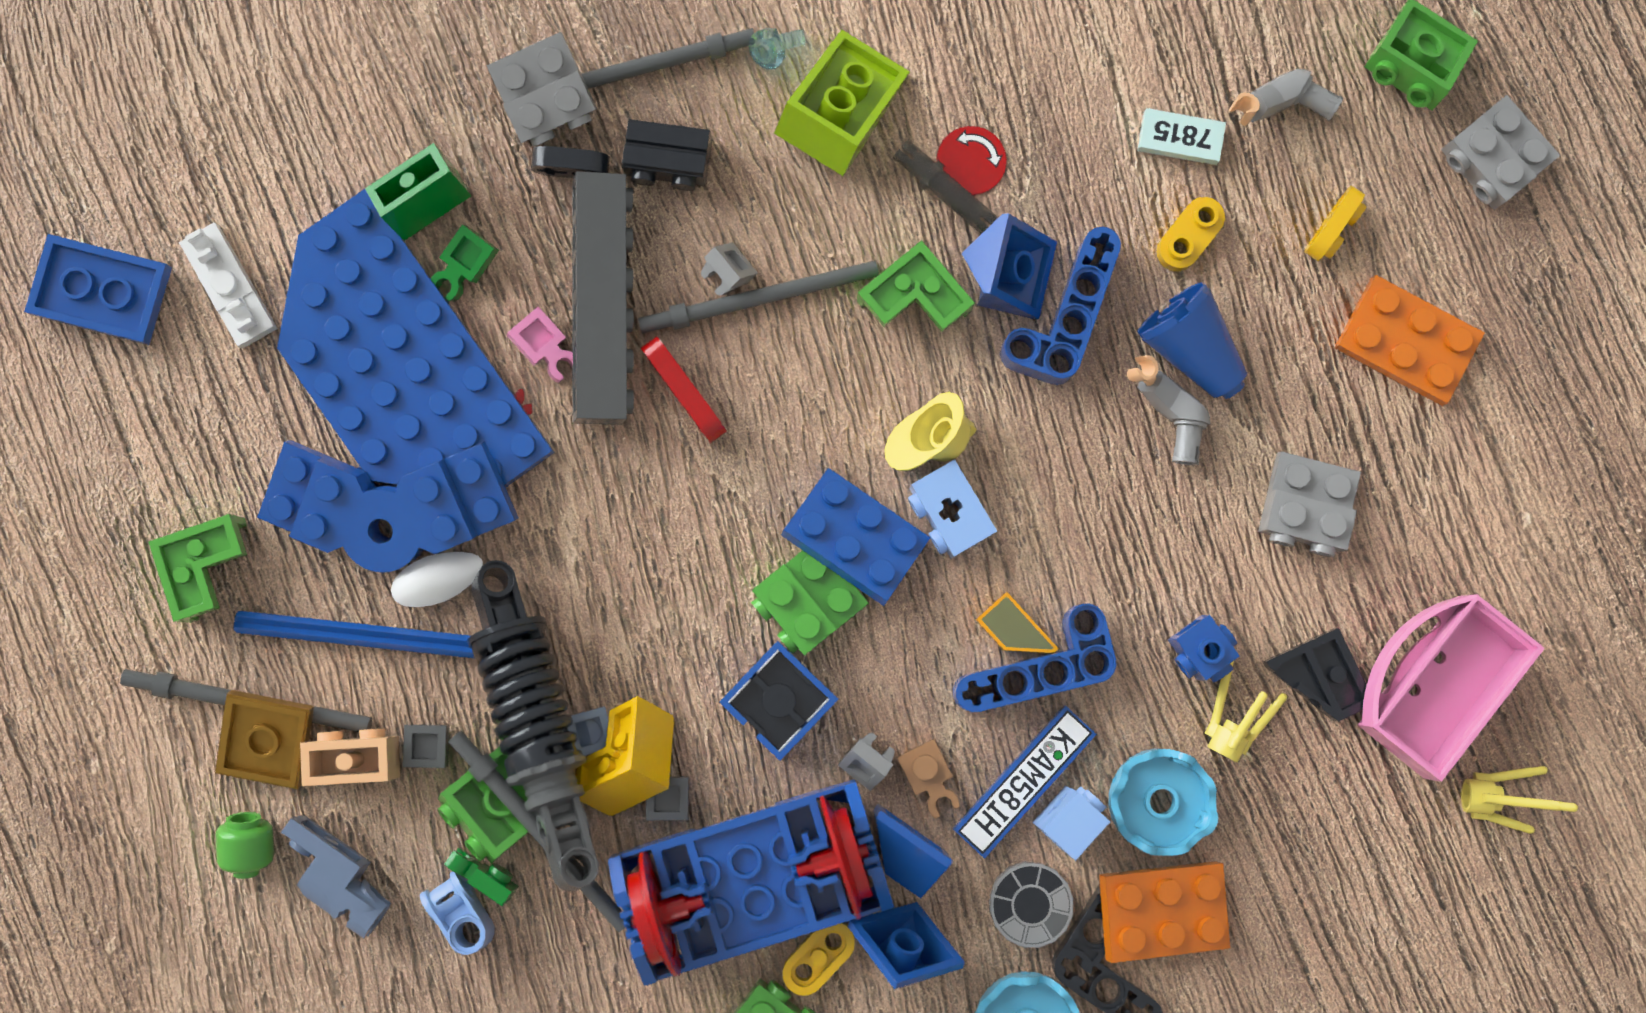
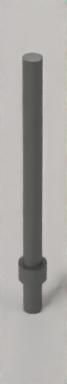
[581,28,757,89]
[638,260,879,334]
[120,669,372,732]
[448,730,625,933]

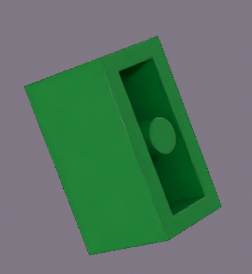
[365,143,472,241]

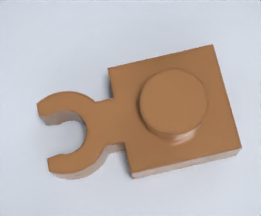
[896,739,960,819]

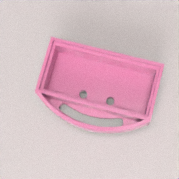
[1358,594,1545,782]

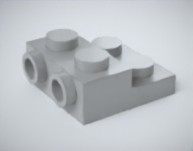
[487,32,597,147]
[1441,95,1561,210]
[1258,451,1361,557]

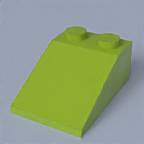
[774,29,910,176]

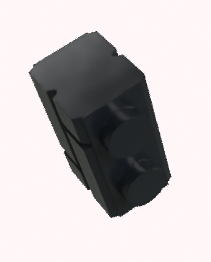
[622,119,712,191]

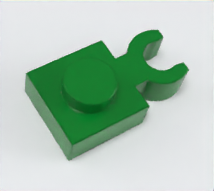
[431,224,499,302]
[444,847,519,906]

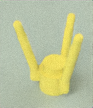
[1205,661,1287,763]
[1461,766,1578,834]

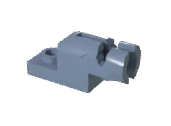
[281,814,391,939]

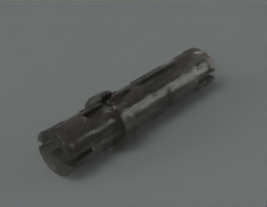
[893,139,999,234]

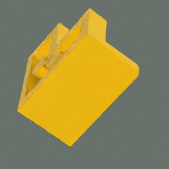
[576,696,674,816]

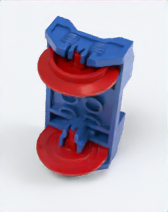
[607,779,894,986]

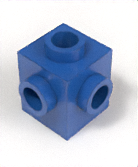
[1168,615,1240,683]

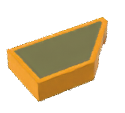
[975,592,1059,653]

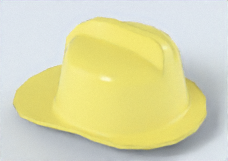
[885,392,976,471]

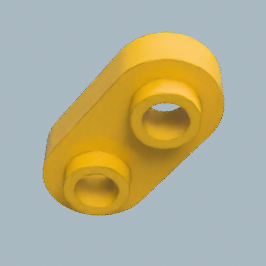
[1304,185,1367,261]
[1156,197,1225,272]
[783,922,855,996]

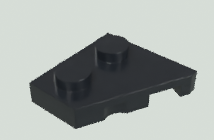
[1262,628,1366,722]

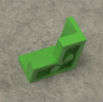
[857,240,975,332]
[148,514,247,623]

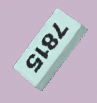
[1137,108,1226,165]

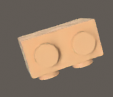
[300,728,400,786]

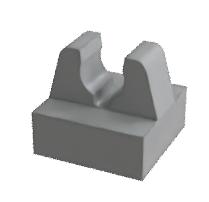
[701,242,758,295]
[838,733,895,791]

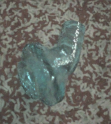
[749,28,806,70]

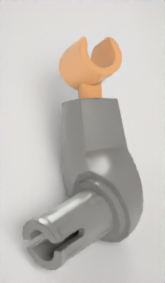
[1229,69,1344,126]
[1127,355,1210,465]

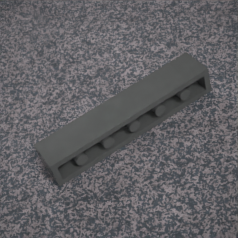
[572,171,634,425]

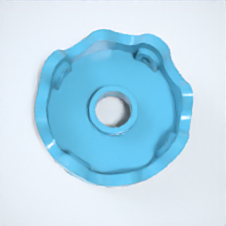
[1108,748,1218,856]
[975,971,1080,1013]

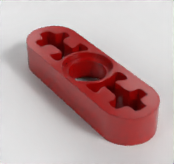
[640,336,727,444]

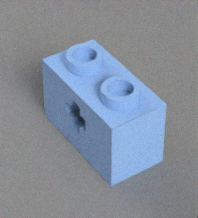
[907,459,997,559]
[1032,785,1110,861]

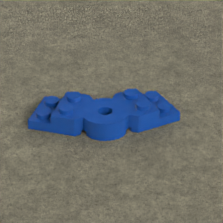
[257,440,519,573]

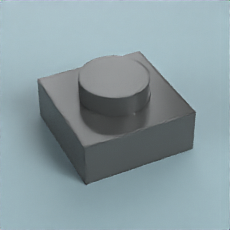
[403,724,450,768]
[646,776,689,820]

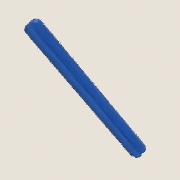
[233,611,475,659]

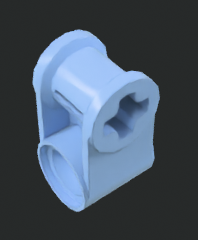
[420,871,495,955]

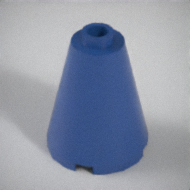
[1138,282,1247,399]

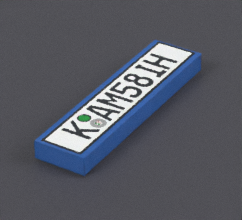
[952,705,1097,859]

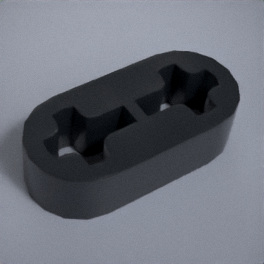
[531,146,610,178]

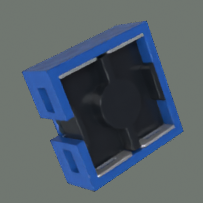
[719,641,838,761]

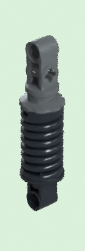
[467,560,599,892]

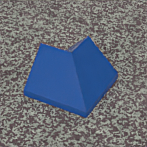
[962,214,1057,319]
[873,804,953,899]
[847,902,965,990]

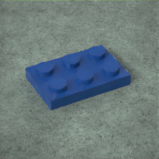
[24,234,172,345]
[781,468,930,606]

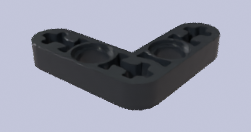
[1052,884,1163,1013]

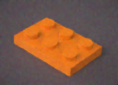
[1334,275,1485,406]
[1099,861,1230,963]

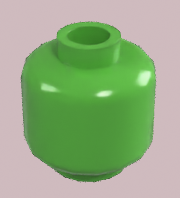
[215,812,274,879]

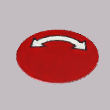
[936,126,1007,195]

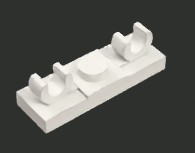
[179,222,278,349]

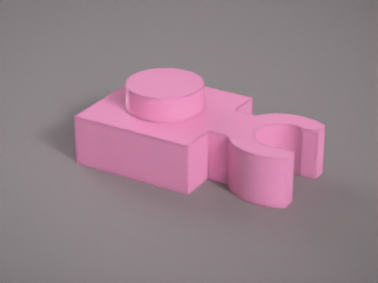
[506,306,573,383]

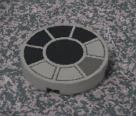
[989,861,1073,948]

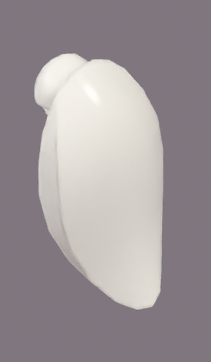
[391,552,483,607]

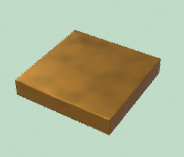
[215,690,314,789]

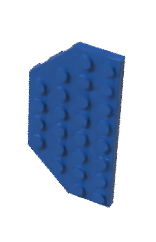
[277,189,555,487]

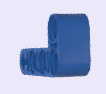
[1000,227,1121,385]
[953,603,1116,712]

